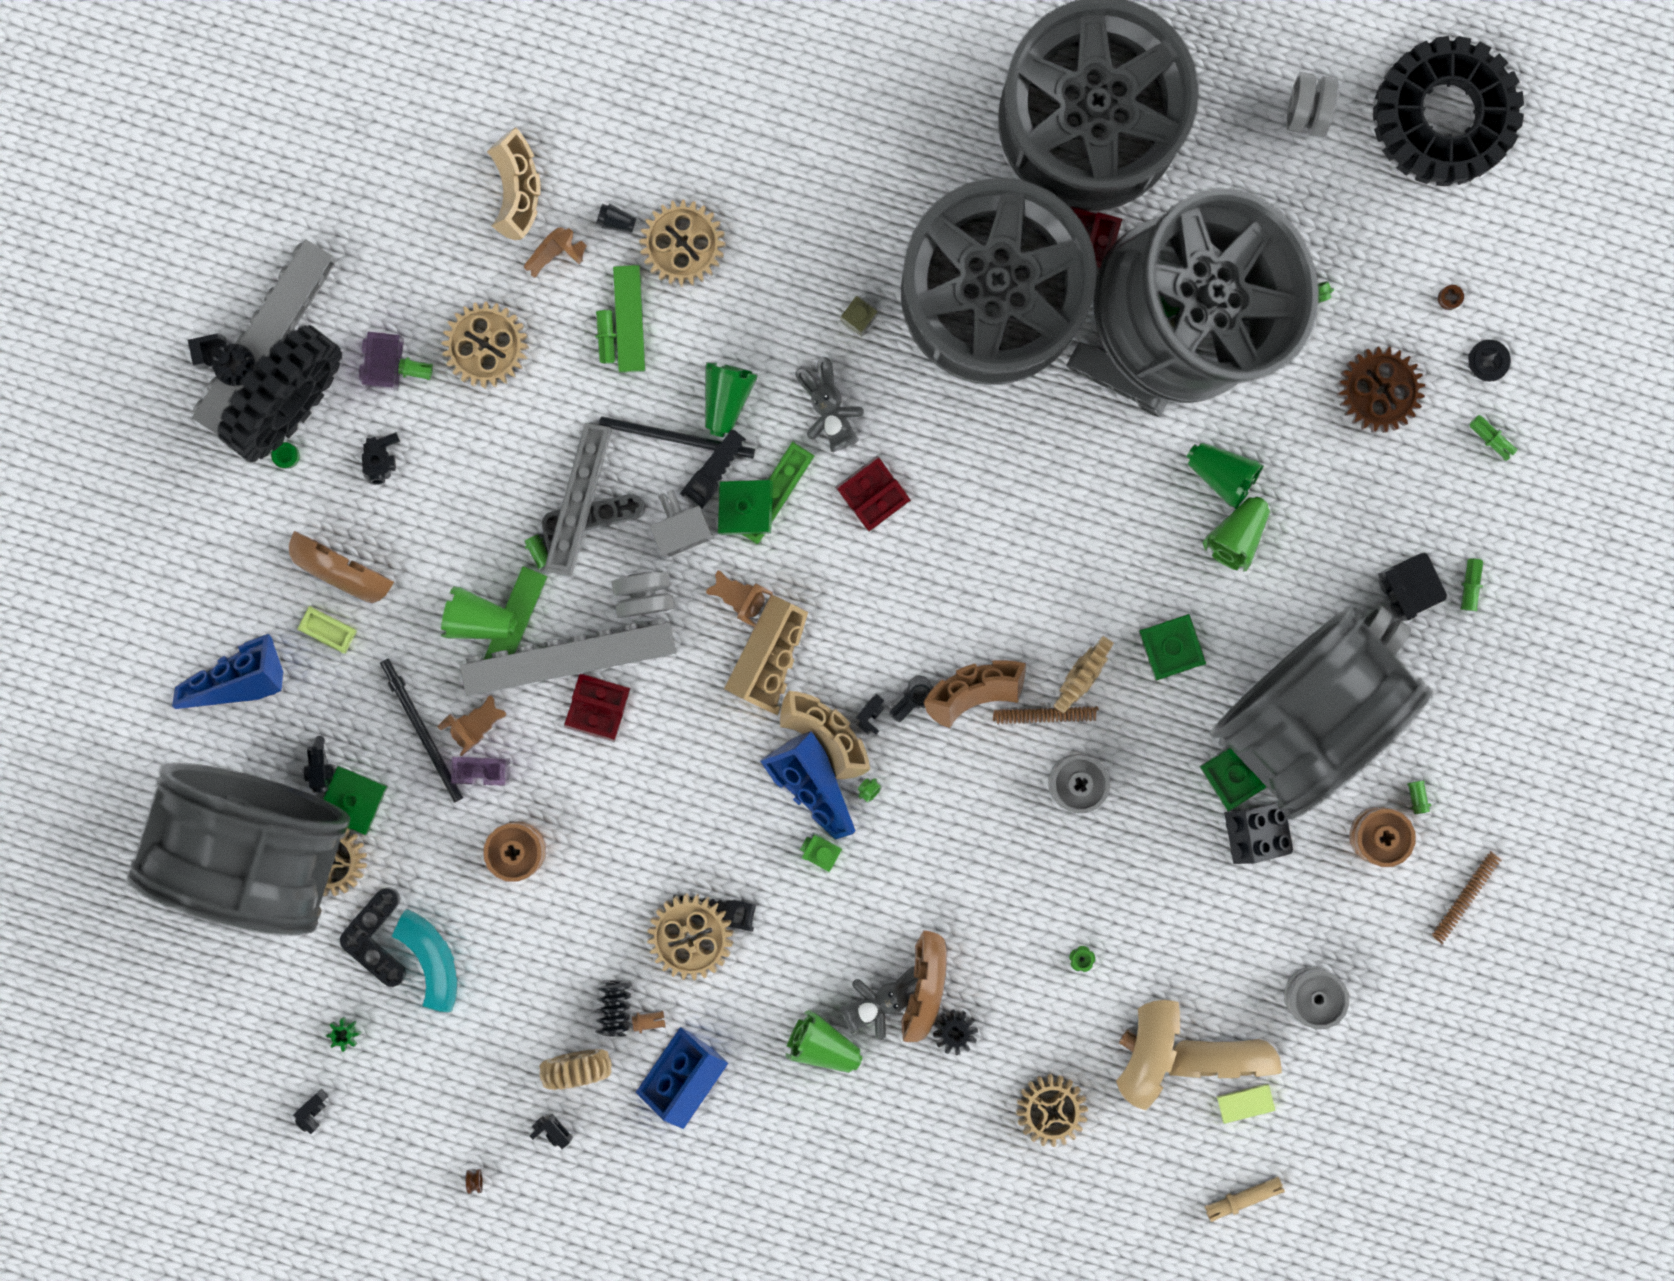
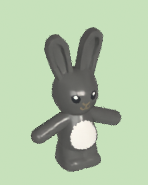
[795,357,864,452]
[840,966,919,1040]

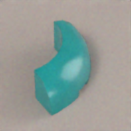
[392,909,458,1012]

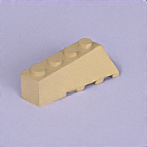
[724,595,808,715]

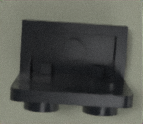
[1378,553,1447,621]
[1224,802,1293,864]

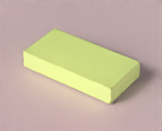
[297,606,358,654]
[1216,1084,1276,1124]

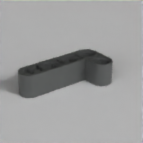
[1066,342,1168,417]
[542,494,645,554]

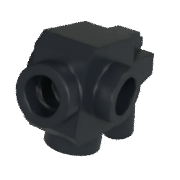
[362,432,400,485]
[304,736,334,793]

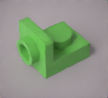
[800,833,842,872]

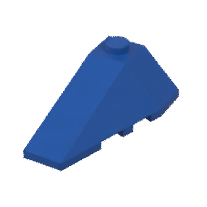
[172,634,284,709]
[760,731,856,840]

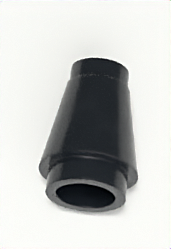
[596,203,637,233]

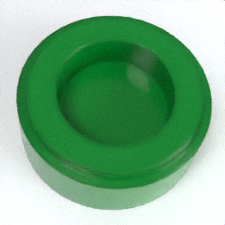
[271,442,300,469]

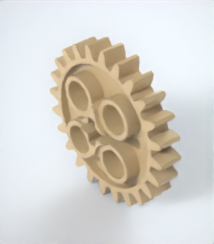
[639,199,726,287]
[441,302,529,389]
[1053,636,1114,714]
[647,893,734,980]

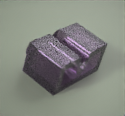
[359,331,404,391]
[451,756,510,786]

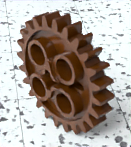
[1337,346,1425,433]

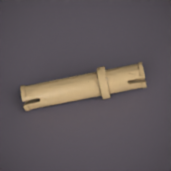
[1204,1176,1285,1222]

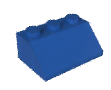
[635,1027,729,1129]

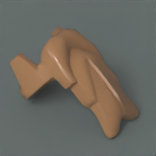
[524,227,586,278]
[706,570,773,627]
[437,695,506,756]

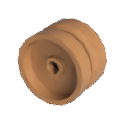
[1349,807,1416,867]
[484,821,546,882]

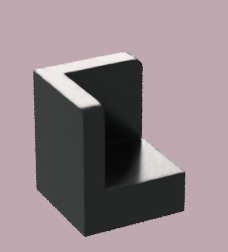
[188,333,227,369]

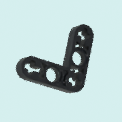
[340,887,406,987]

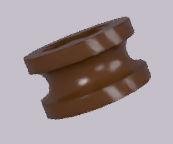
[1437,285,1464,310]
[466,1169,483,1194]

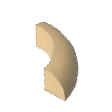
[487,127,541,240]
[780,691,870,779]
[1116,1000,1180,1110]
[1169,1039,1282,1078]

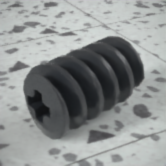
[595,980,632,1037]

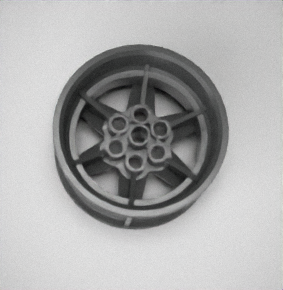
[998,0,1199,211]
[901,178,1097,385]
[1093,188,1318,403]
[1210,605,1434,820]
[127,763,350,935]

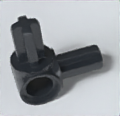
[889,675,934,722]

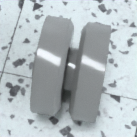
[1286,72,1338,137]
[611,571,675,618]
[1363,605,1411,656]
[1048,754,1110,813]
[1284,966,1349,1030]

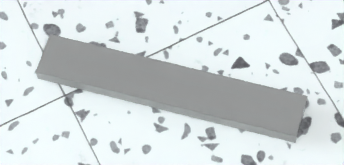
[545,423,612,576]

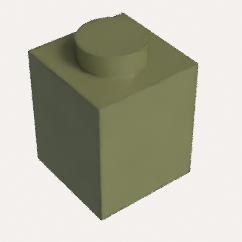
[840,295,878,337]

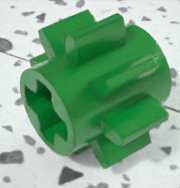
[326,1017,361,1052]

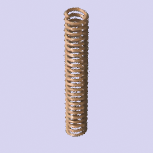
[993,706,1099,724]
[1432,851,1502,944]

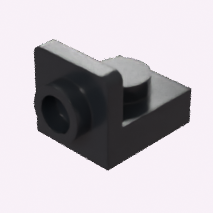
[856,693,885,735]
[293,1089,328,1134]
[530,1113,573,1150]

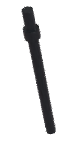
[599,416,756,459]
[380,658,463,803]

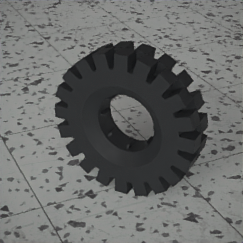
[1373,36,1524,186]
[217,325,342,462]

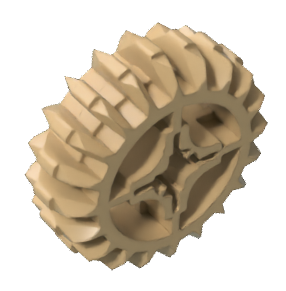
[323,828,367,896]
[539,1049,612,1090]
[1016,1074,1088,1147]

